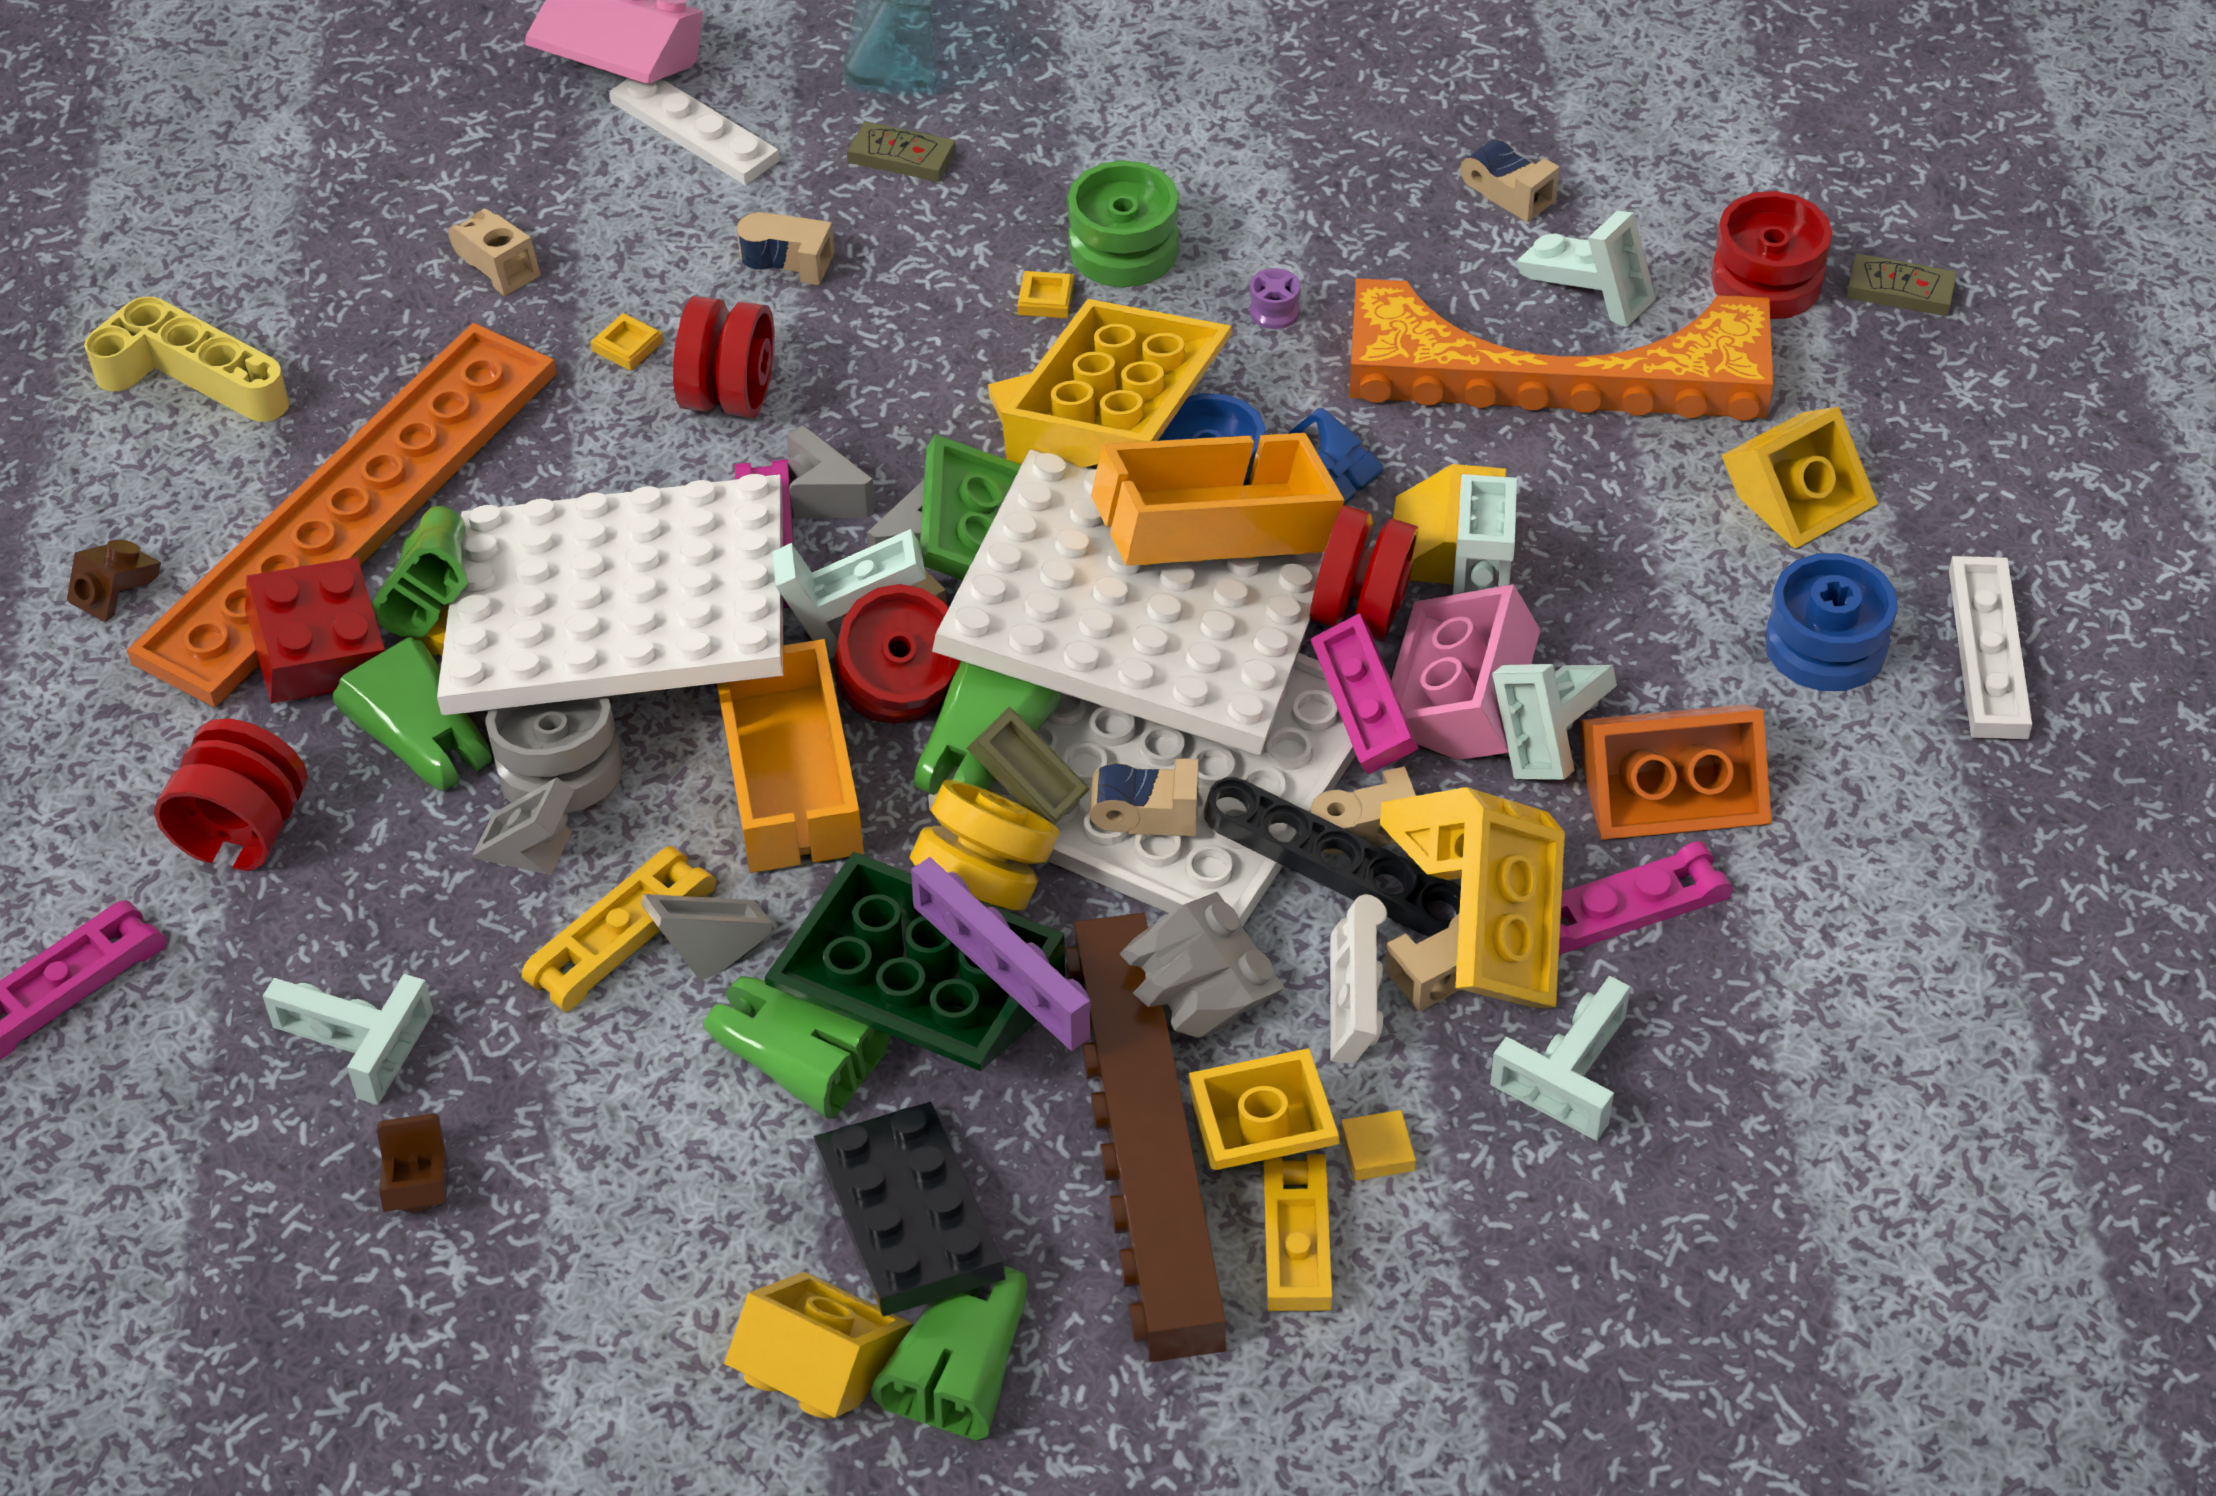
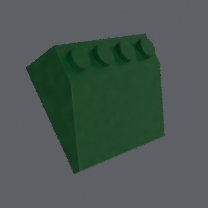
[764,851,1065,1072]

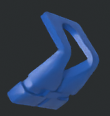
[1287,408,1383,505]

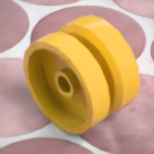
[909,780,1060,910]

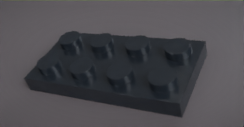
[814,1101,1006,1317]

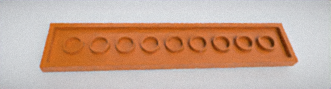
[127,322,557,708]

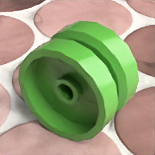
[1067,160,1179,288]

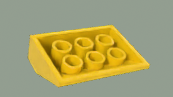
[1001,299,1232,468]

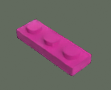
[1310,613,1419,775]

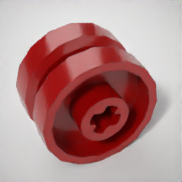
[1711,191,1833,319]
[673,296,775,418]
[1309,505,1419,642]
[833,584,960,724]

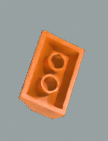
[1579,704,1772,840]

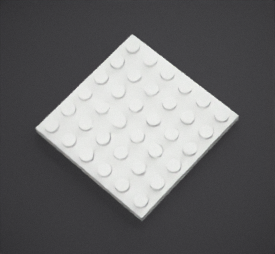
[932,449,1325,756]
[437,474,783,715]
[928,653,1356,927]

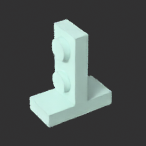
[1516,211,1656,327]
[1453,474,1517,595]
[772,529,926,659]
[1492,664,1617,779]
[262,974,434,1105]
[1490,976,1631,1141]

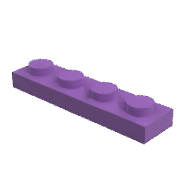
[911,857,1091,1051]

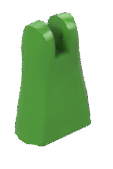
[372,506,468,638]
[333,637,492,791]
[914,661,1062,795]
[703,976,891,1119]
[871,1266,1028,1441]

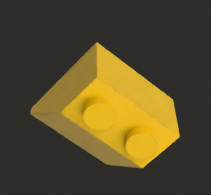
[1721,406,1878,549]
[1393,464,1506,584]
[1189,1048,1340,1170]
[724,1272,913,1419]

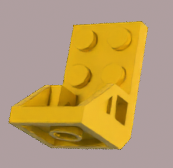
[1380,787,1565,1009]

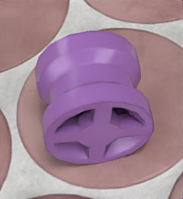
[1249,268,1301,329]

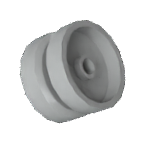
[485,696,624,814]

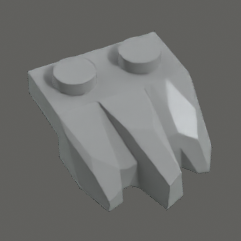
[1120,892,1285,1038]

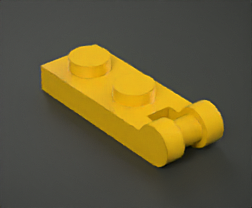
[1263,1154,1332,1311]

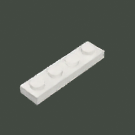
[609,78,780,185]
[1949,556,2032,739]

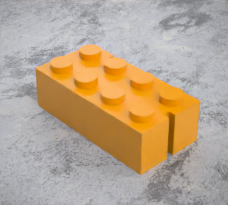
[1091,433,1344,566]
[717,639,864,873]

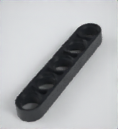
[1203,777,1461,937]

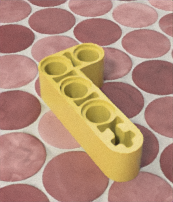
[84,296,290,422]

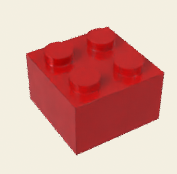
[245,557,385,704]

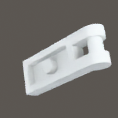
[1330,895,1387,1063]

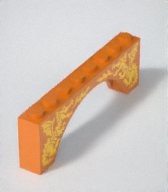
[1349,278,1773,421]

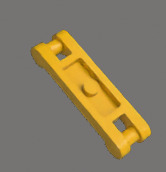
[522,846,716,1013]

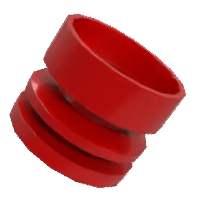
[153,718,309,871]

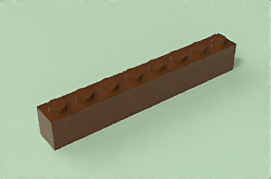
[1065,912,1226,1362]

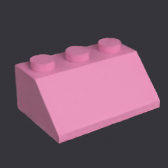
[525,0,703,84]
[1391,584,1540,760]

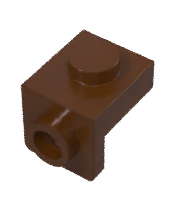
[67,540,161,621]
[377,1113,448,1212]

